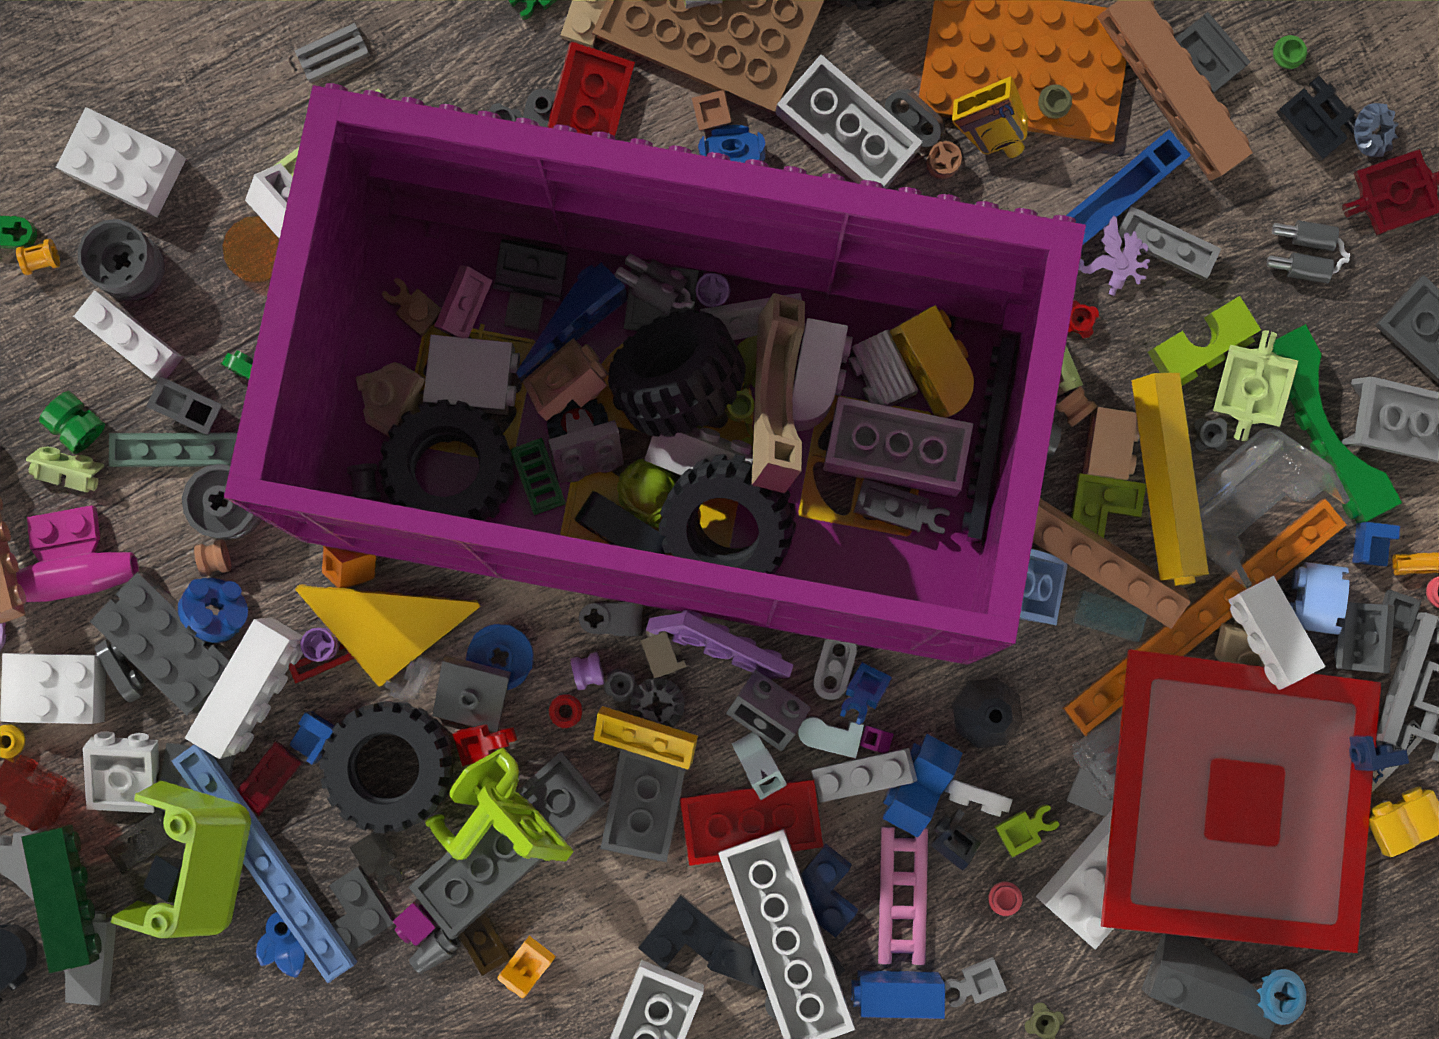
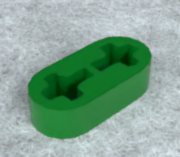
[0,216,38,249]

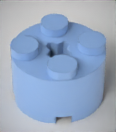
[1290,562,1349,635]

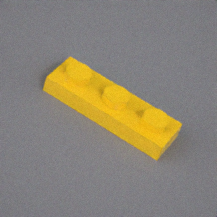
[593,706,698,770]

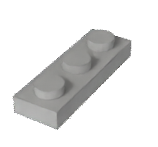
[1118,206,1221,281]
[811,747,917,803]

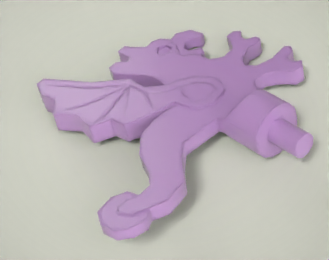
[1078,216,1150,296]

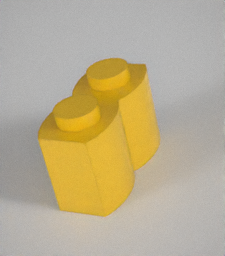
[1369,787,1439,857]

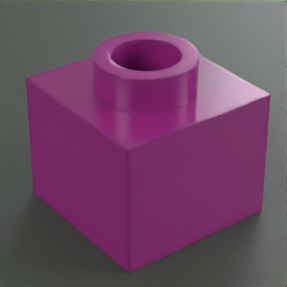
[392,899,438,947]

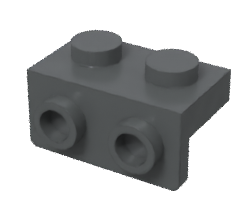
[1334,602,1395,673]

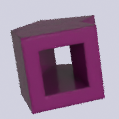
[860,725,894,753]

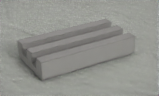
[295,23,370,83]

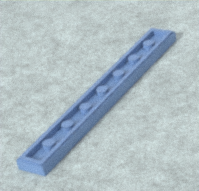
[172,744,357,983]

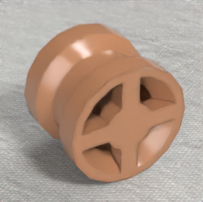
[926,141,962,180]
[1055,386,1098,427]
[194,539,231,577]

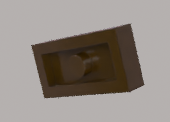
[458,911,512,976]

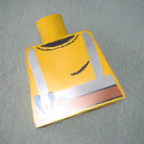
[952,76,1028,158]

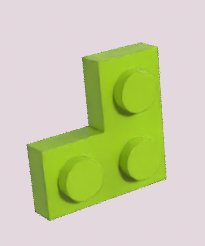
[1071,473,1146,538]

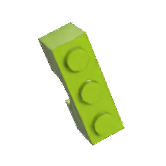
[1147,296,1261,386]

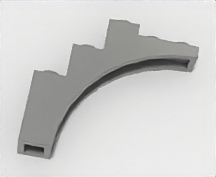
[0,824,116,1005]

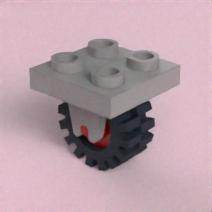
[547,398,624,484]

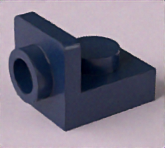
[1349,735,1409,771]

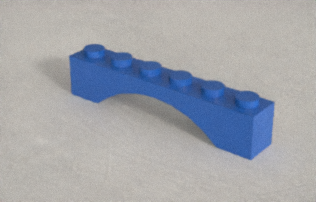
[1066,129,1191,246]

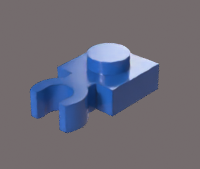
[840,662,892,725]

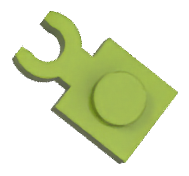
[994,804,1060,858]

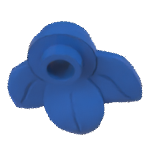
[256,912,306,978]

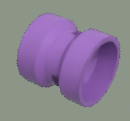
[695,273,731,307]
[300,628,340,662]

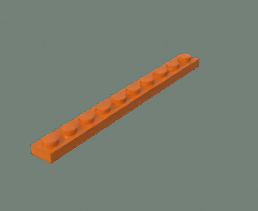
[1062,499,1347,735]

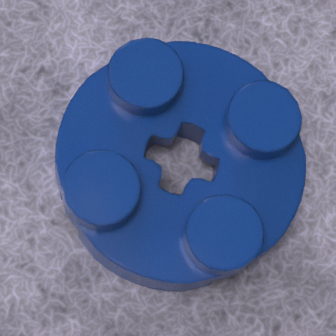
[698,125,766,163]
[178,578,248,643]
[466,624,534,690]

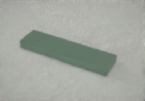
[109,433,237,467]

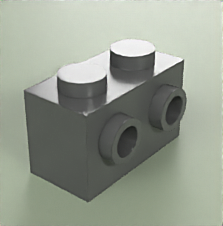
[726,670,811,751]

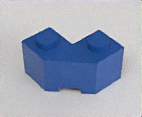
[882,734,963,837]

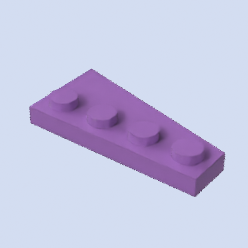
[646,610,793,679]

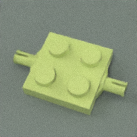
[1213,330,1298,441]

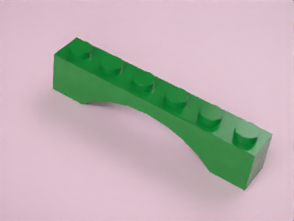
[1272,324,1402,523]

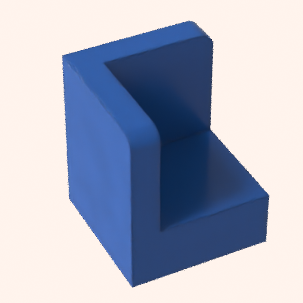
[1352,522,1400,567]
[290,711,335,765]

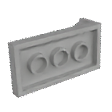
[1342,377,1439,463]

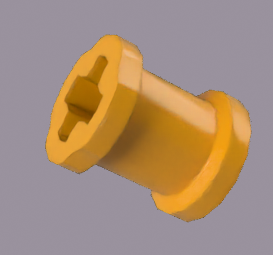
[16,238,60,276]

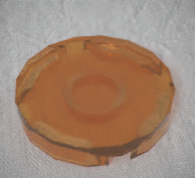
[222,216,279,283]

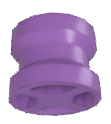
[571,652,605,691]

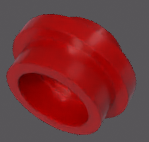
[549,694,583,728]

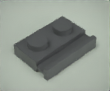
[1175,12,1250,94]

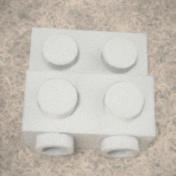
[83,731,160,813]

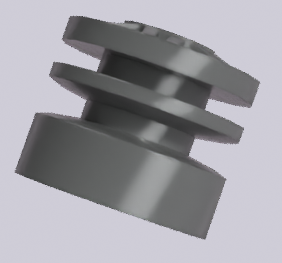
[77,219,165,302]

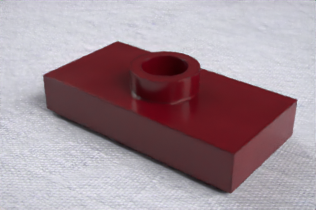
[237,741,303,816]

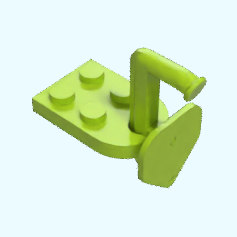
[425,748,574,862]

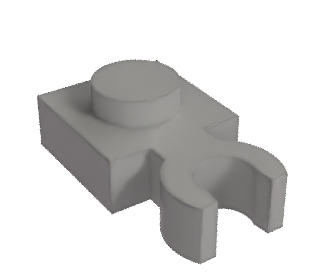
[944,957,1007,1007]

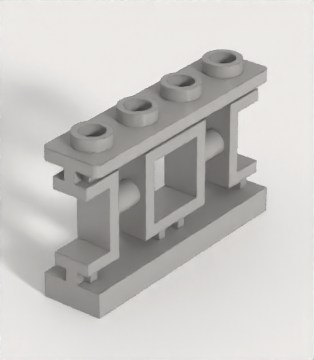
[1376,612,1439,762]

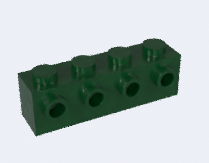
[21,824,102,973]

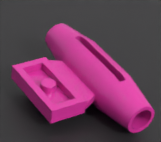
[15,505,139,602]

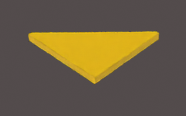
[295,584,481,687]

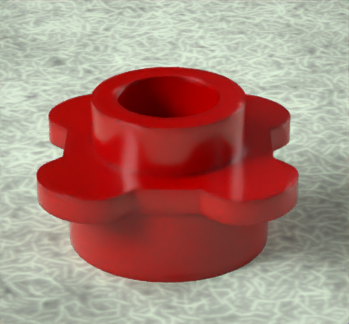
[1068,301,1099,338]

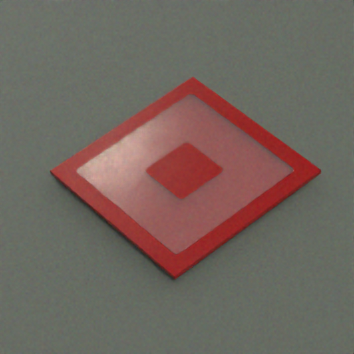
[1101,649,1381,953]

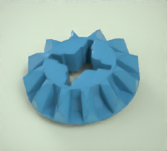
[1256,969,1306,1025]

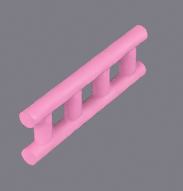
[878,827,928,965]

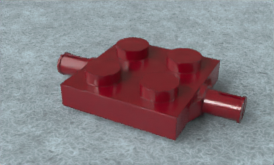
[1342,149,1439,236]

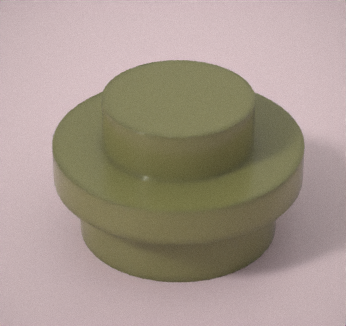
[1038,85,1072,119]

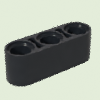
[574,491,669,555]

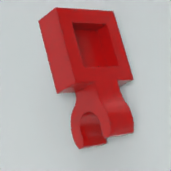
[453,724,517,766]

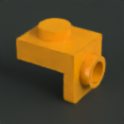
[497,935,556,998]

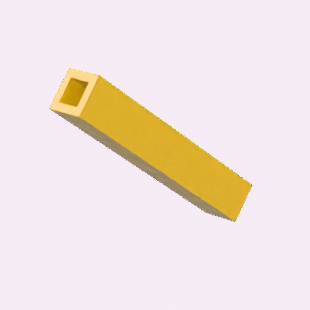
[1131,373,1209,586]

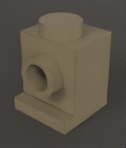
[640,631,687,678]

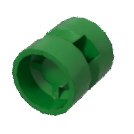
[39,391,105,454]

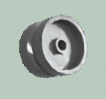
[182,464,262,540]

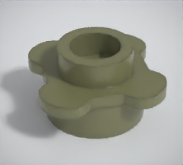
[1024,1002,1064,1039]

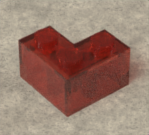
[0,755,75,831]

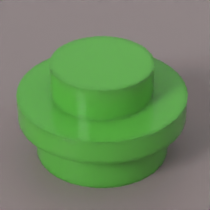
[1273,35,1307,69]

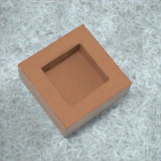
[692,90,733,132]

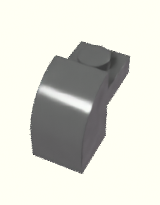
[146,376,223,435]

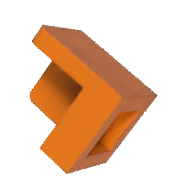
[322,546,376,588]

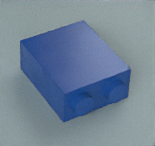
[851,970,945,1019]

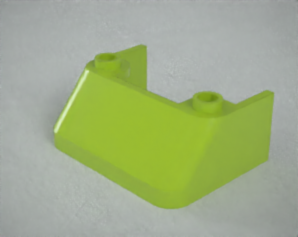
[111,781,251,938]

